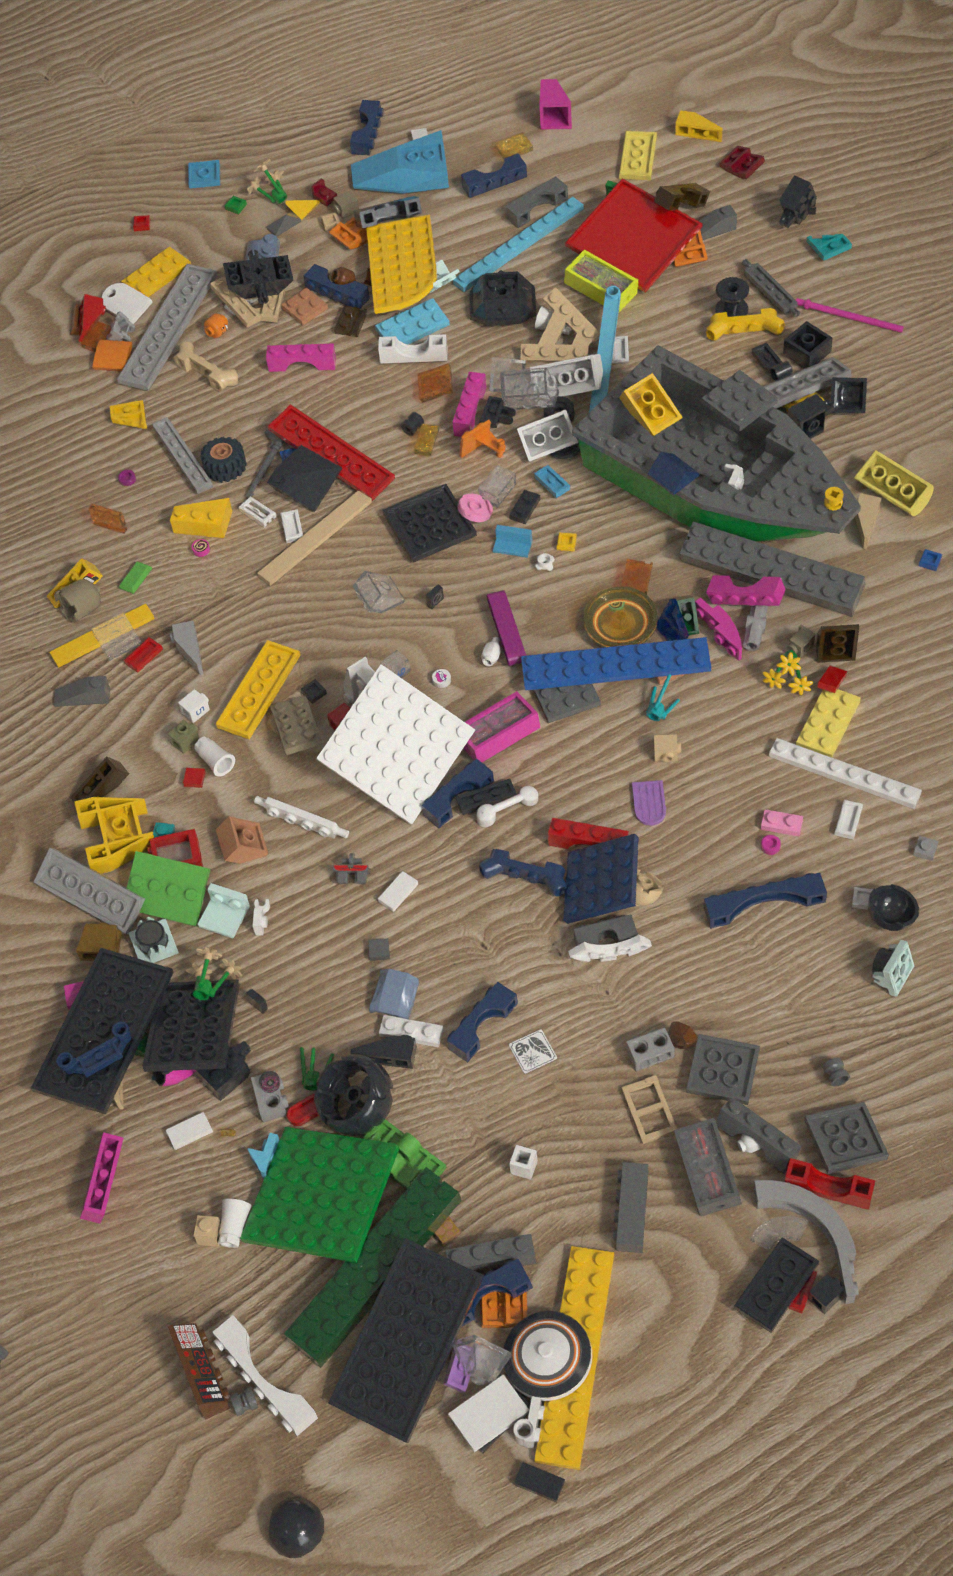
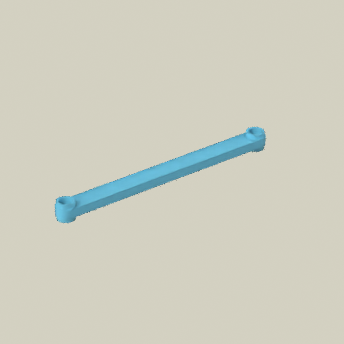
[589,286,621,413]

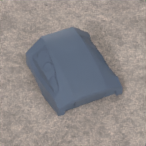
[369,969,419,1019]

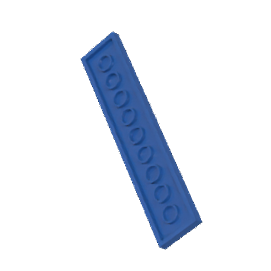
[521,637,711,690]

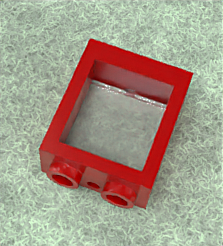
[147,829,203,867]

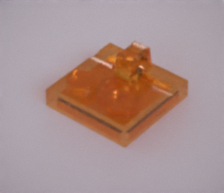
[418,363,453,403]

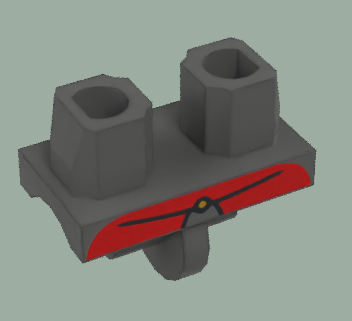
[333,853,371,884]

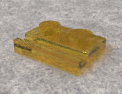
[495,132,533,159]

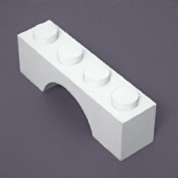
[378,334,448,364]

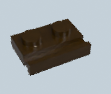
[334,305,367,337]

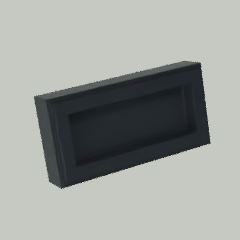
[514,1462,565,1503]

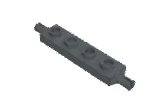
[742,259,801,317]

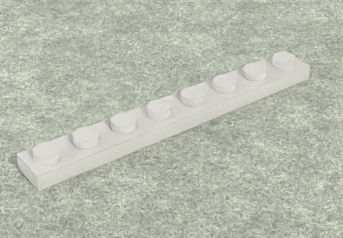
[769,738,922,809]

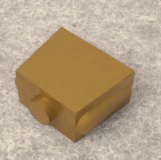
[76,923,122,961]

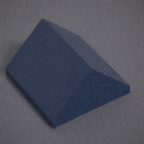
[648,452,699,495]

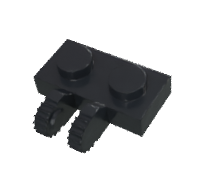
[480,396,516,429]

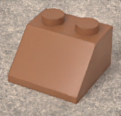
[216,816,268,864]

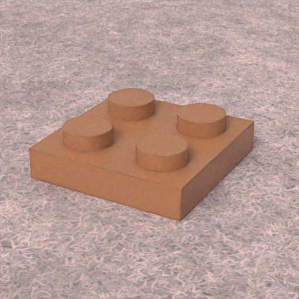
[281,287,328,326]

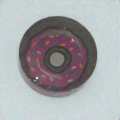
[259,1071,281,1093]

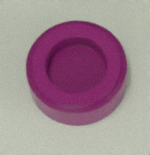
[118,470,136,486]

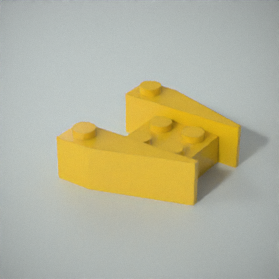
[74,797,154,874]

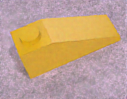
[675,110,723,142]

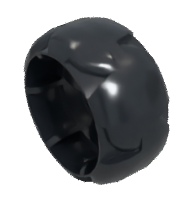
[314,1054,393,1136]

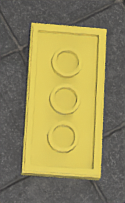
[619,131,657,180]

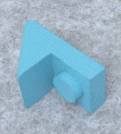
[248,1133,280,1180]

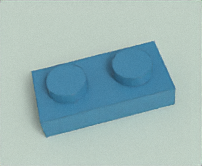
[534,465,570,498]

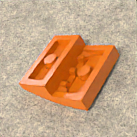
[329,216,368,250]
[674,230,708,267]
[93,340,132,371]
[480,1292,527,1328]

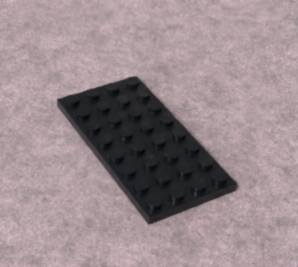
[31,948,174,1115]
[328,1238,484,1443]

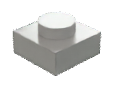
[913,836,939,861]

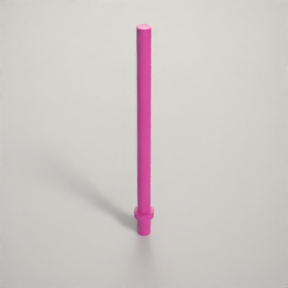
[796,298,904,333]

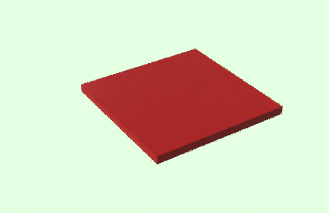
[565,178,703,293]

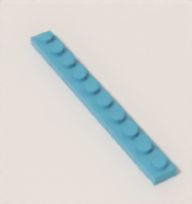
[453,197,584,292]

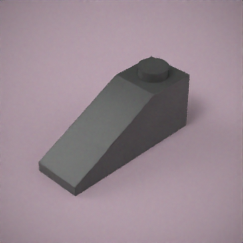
[699,205,737,240]
[54,676,110,707]

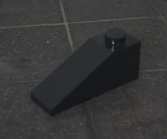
[350,1035,417,1069]

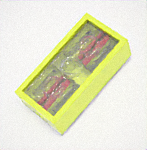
[564,250,638,312]

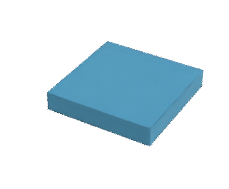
[188,160,220,189]

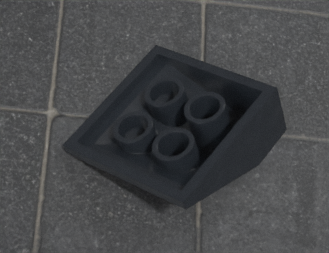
[267,445,343,512]

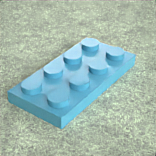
[375,298,450,345]

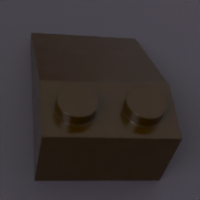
[816,624,859,663]

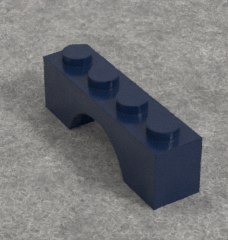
[350,100,384,156]
[461,153,527,198]
[303,264,370,309]
[422,759,494,828]
[447,982,518,1063]
[461,1259,533,1327]

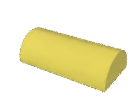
[854,450,934,516]

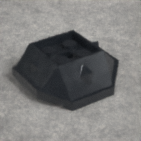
[469,270,536,326]

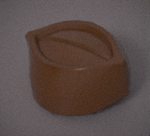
[668,1021,698,1049]

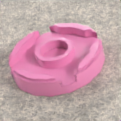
[458,493,493,522]

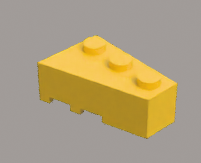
[170,498,232,538]

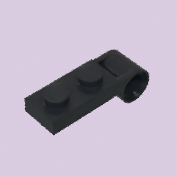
[752,342,793,381]

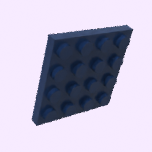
[563,833,639,924]

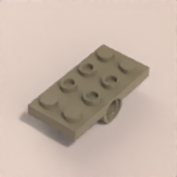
[270,696,323,755]

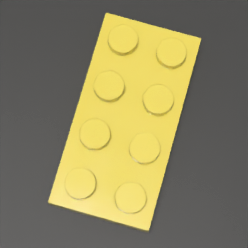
[796,689,861,758]

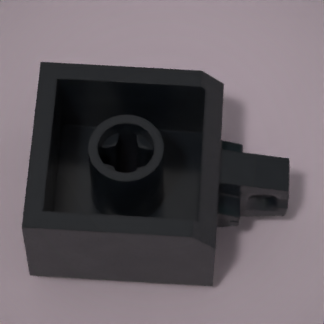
[779,175,817,228]
[788,394,834,439]
[192,1041,251,1101]

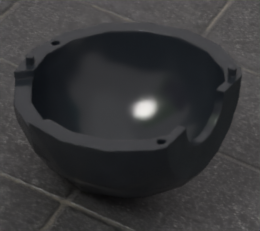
[868,884,919,931]
[268,1497,324,1558]

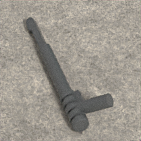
[246,429,285,499]

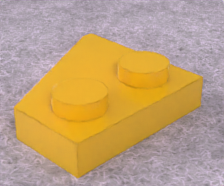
[110,400,147,429]

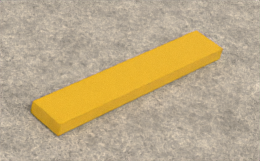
[49,603,155,668]

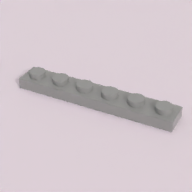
[152,417,213,494]

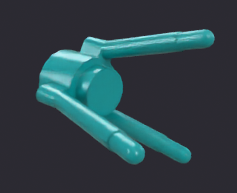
[646,674,680,721]

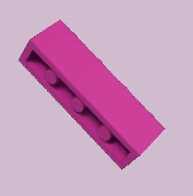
[80,1132,124,1224]

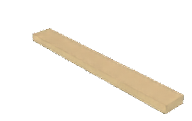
[257,491,372,586]

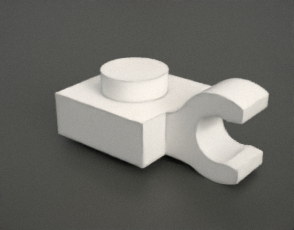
[253,899,270,935]

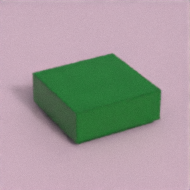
[225,196,247,215]

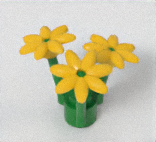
[762,650,813,695]

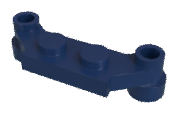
[56,1021,131,1077]

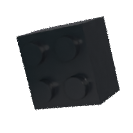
[783,321,833,368]

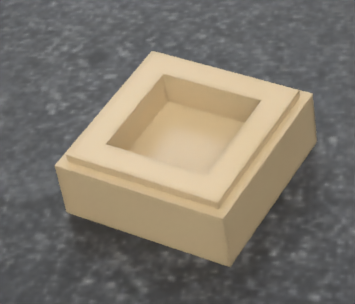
[321,213,340,231]

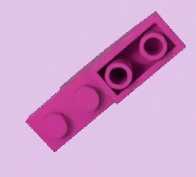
[695,597,742,661]

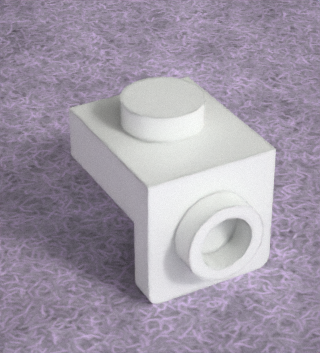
[724,464,744,490]

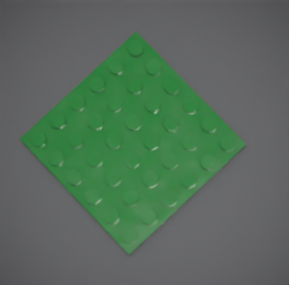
[240,1127,399,1263]

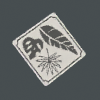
[509,1029,557,1074]

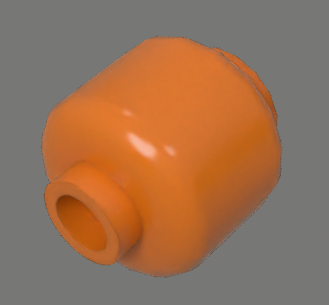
[204,313,228,338]

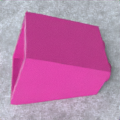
[539,79,572,130]

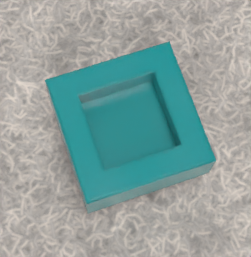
[153,822,176,838]

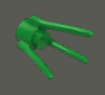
[300,1047,334,1091]

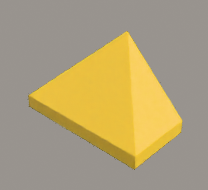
[285,200,320,220]

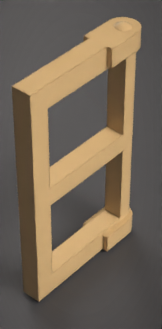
[622,1076,678,1144]

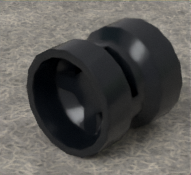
[401,412,424,436]

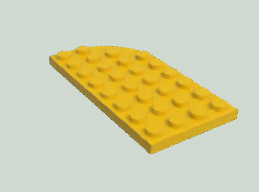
[366,214,438,314]

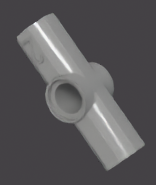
[743,605,768,651]

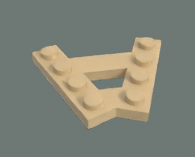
[210,276,286,328]
[520,287,600,363]

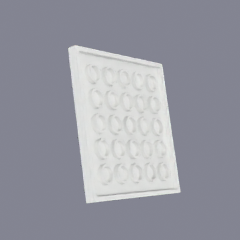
[316,665,475,824]

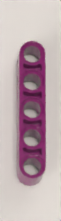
[486,590,526,666]

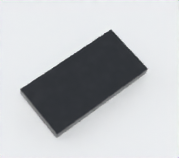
[734,1237,819,1333]

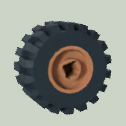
[200,436,247,483]

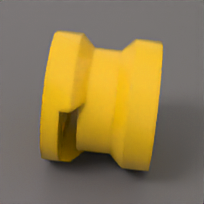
[824,487,844,511]

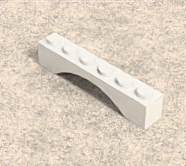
[212,1315,318,1436]

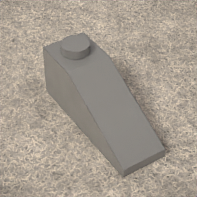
[170,621,203,675]

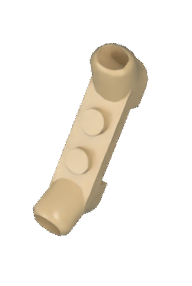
[173,342,238,392]

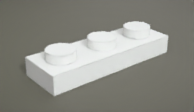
[379,1015,444,1047]

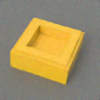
[557,532,577,552]

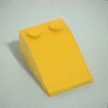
[619,373,683,436]

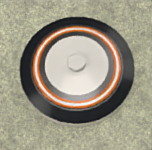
[503,1311,592,1401]

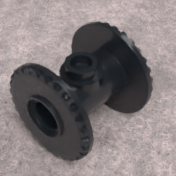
[715,277,749,317]

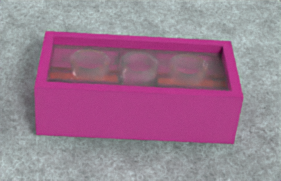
[463,691,541,762]

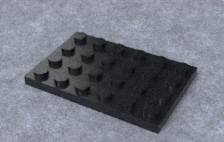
[142,979,240,1072]

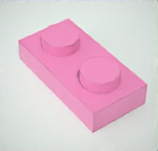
[761,810,803,837]

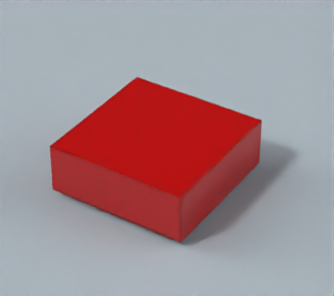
[133,215,151,232]
[183,767,206,788]

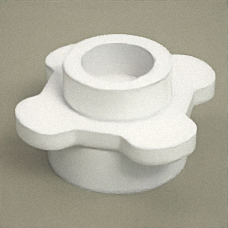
[536,553,554,571]

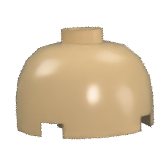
[636,869,664,906]

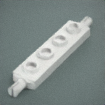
[254,796,349,838]

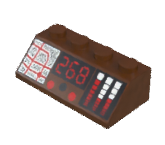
[168,1323,231,1420]

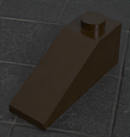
[70,756,129,803]

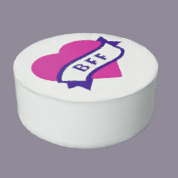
[432,669,451,688]

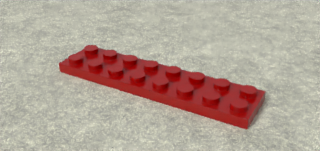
[268,404,395,501]

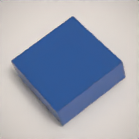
[919,549,942,571]

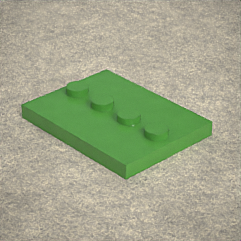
[127,851,211,926]

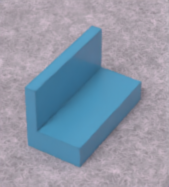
[493,525,533,558]

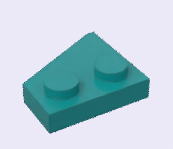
[806,234,852,261]

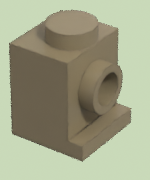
[787,624,816,658]

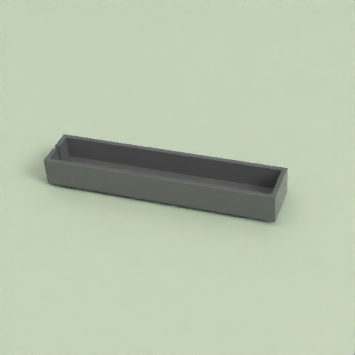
[680,522,866,617]

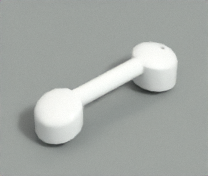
[476,786,539,827]

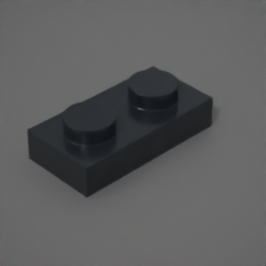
[509,489,541,525]

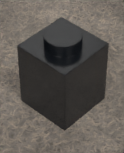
[808,1274,844,1315]

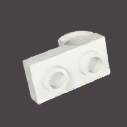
[514,1396,545,1449]

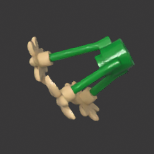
[247,159,288,204]
[186,947,242,1000]

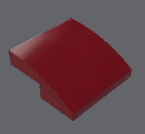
[719,146,765,180]

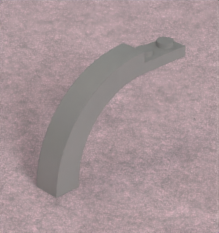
[754,1180,859,1304]

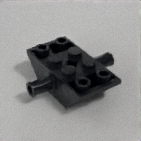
[223,250,293,304]

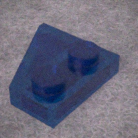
[656,599,689,641]

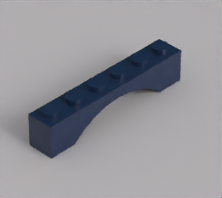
[704,872,827,929]

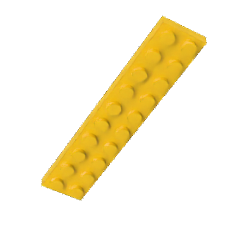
[535,1246,614,1470]

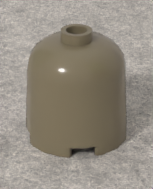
[54,579,101,623]

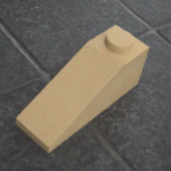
[854,493,881,550]

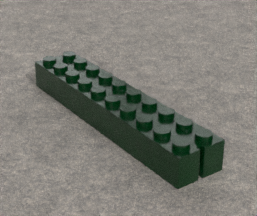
[284,1167,462,1368]

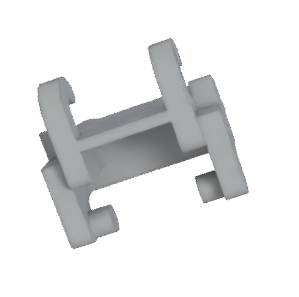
[107,311,135,342]

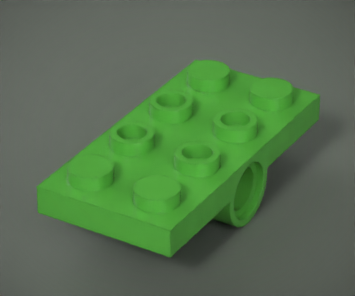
[363,1119,447,1190]

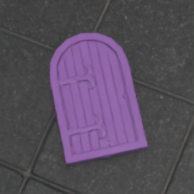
[632,780,666,826]

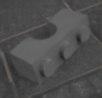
[573,915,638,946]

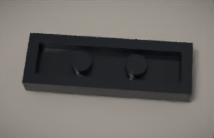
[456,779,517,815]

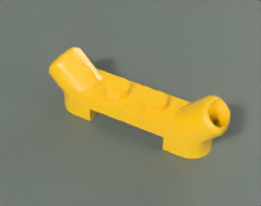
[706,308,785,341]

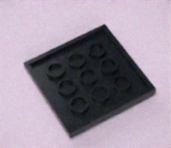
[383,483,477,563]

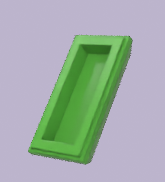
[119,561,153,594]

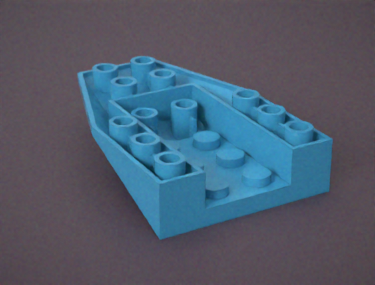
[351,130,449,194]

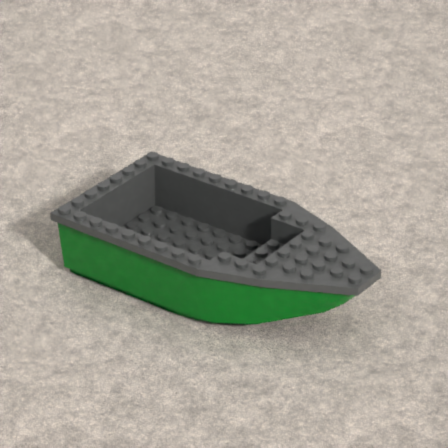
[572,345,861,542]

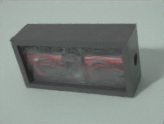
[674,1118,742,1216]

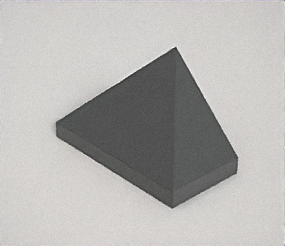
[266,211,302,236]

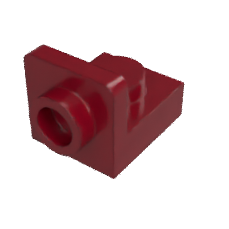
[311,178,337,207]

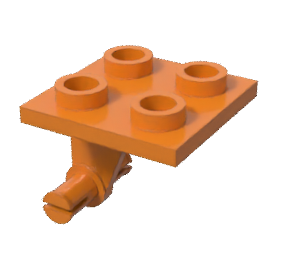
[459,420,506,458]

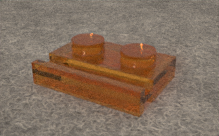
[89,504,127,534]
[621,559,653,595]

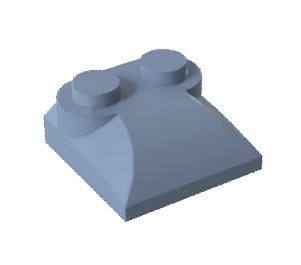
[245,234,280,260]

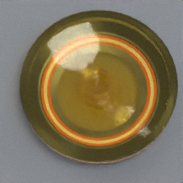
[584,587,657,647]

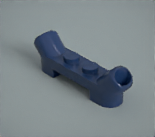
[479,849,567,897]

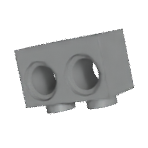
[626,1028,675,1071]
[251,1071,289,1122]

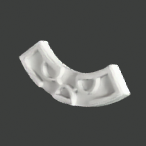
[568,935,652,962]

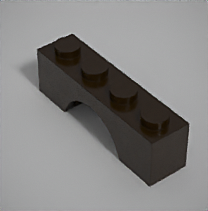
[654,183,710,210]

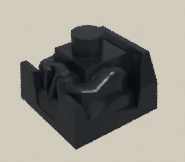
[831,377,867,413]

